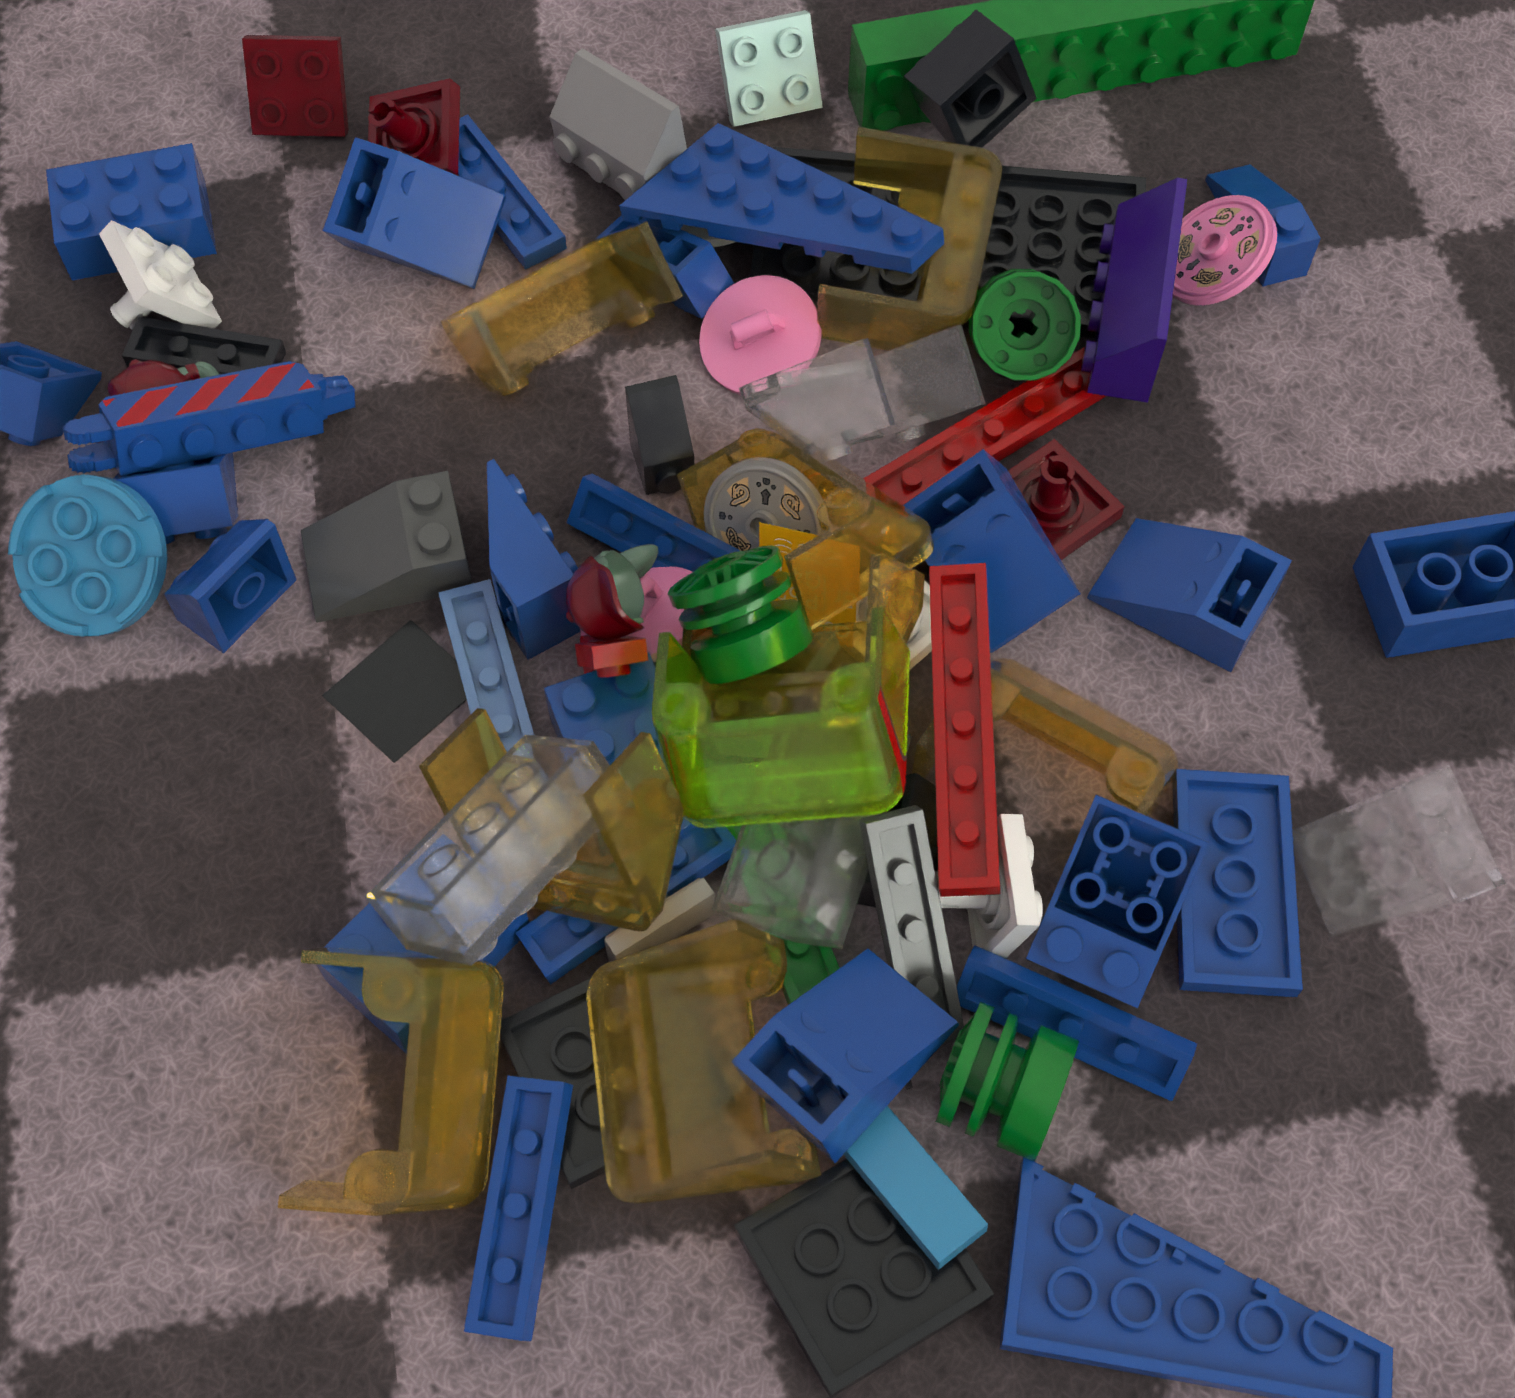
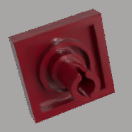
[242,35,349,137]
[368,78,460,176]
[1008,438,1125,560]

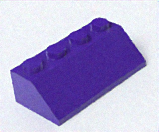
[1081,178,1187,403]

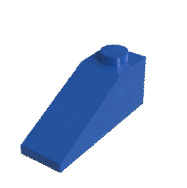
[1205,164,1321,287]
[596,215,735,319]

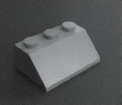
[550,48,687,200]

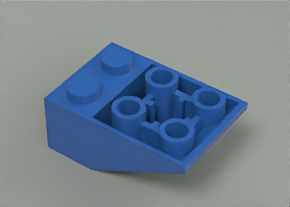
[323,137,506,289]
[896,449,1081,653]
[487,459,581,660]
[1087,518,1292,672]
[1026,794,1209,1008]
[731,948,959,1163]

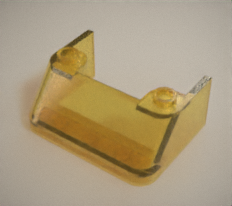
[817,127,1002,351]
[440,221,683,396]
[677,428,934,630]
[912,658,1178,817]
[419,708,684,932]
[278,947,504,1216]

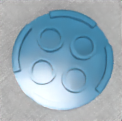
[8,474,167,637]

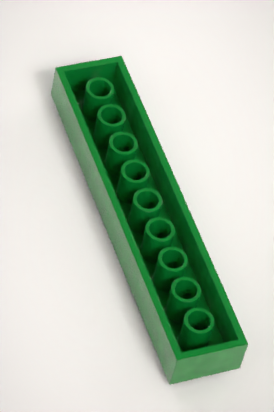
[848,0,1314,133]

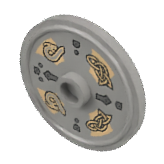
[704,457,830,551]

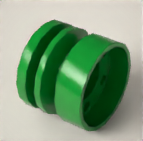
[968,269,1081,380]
[668,545,814,684]
[935,1002,1079,1162]

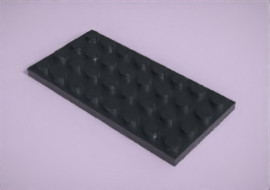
[750,146,1146,338]

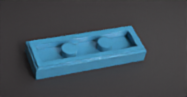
[843,1106,988,1270]

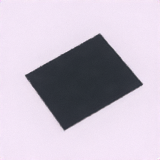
[322,620,467,763]

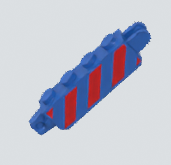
[63,361,355,476]

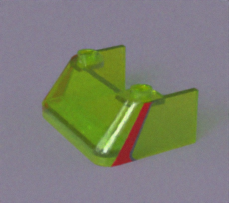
[652,607,910,828]

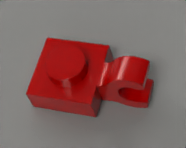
[575,635,648,677]

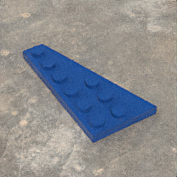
[619,123,945,274]
[999,1157,1393,1398]

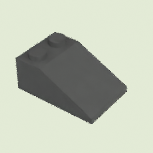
[301,471,473,623]

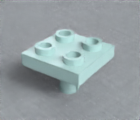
[715,10,823,127]

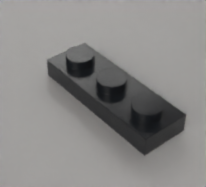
[122,317,286,375]

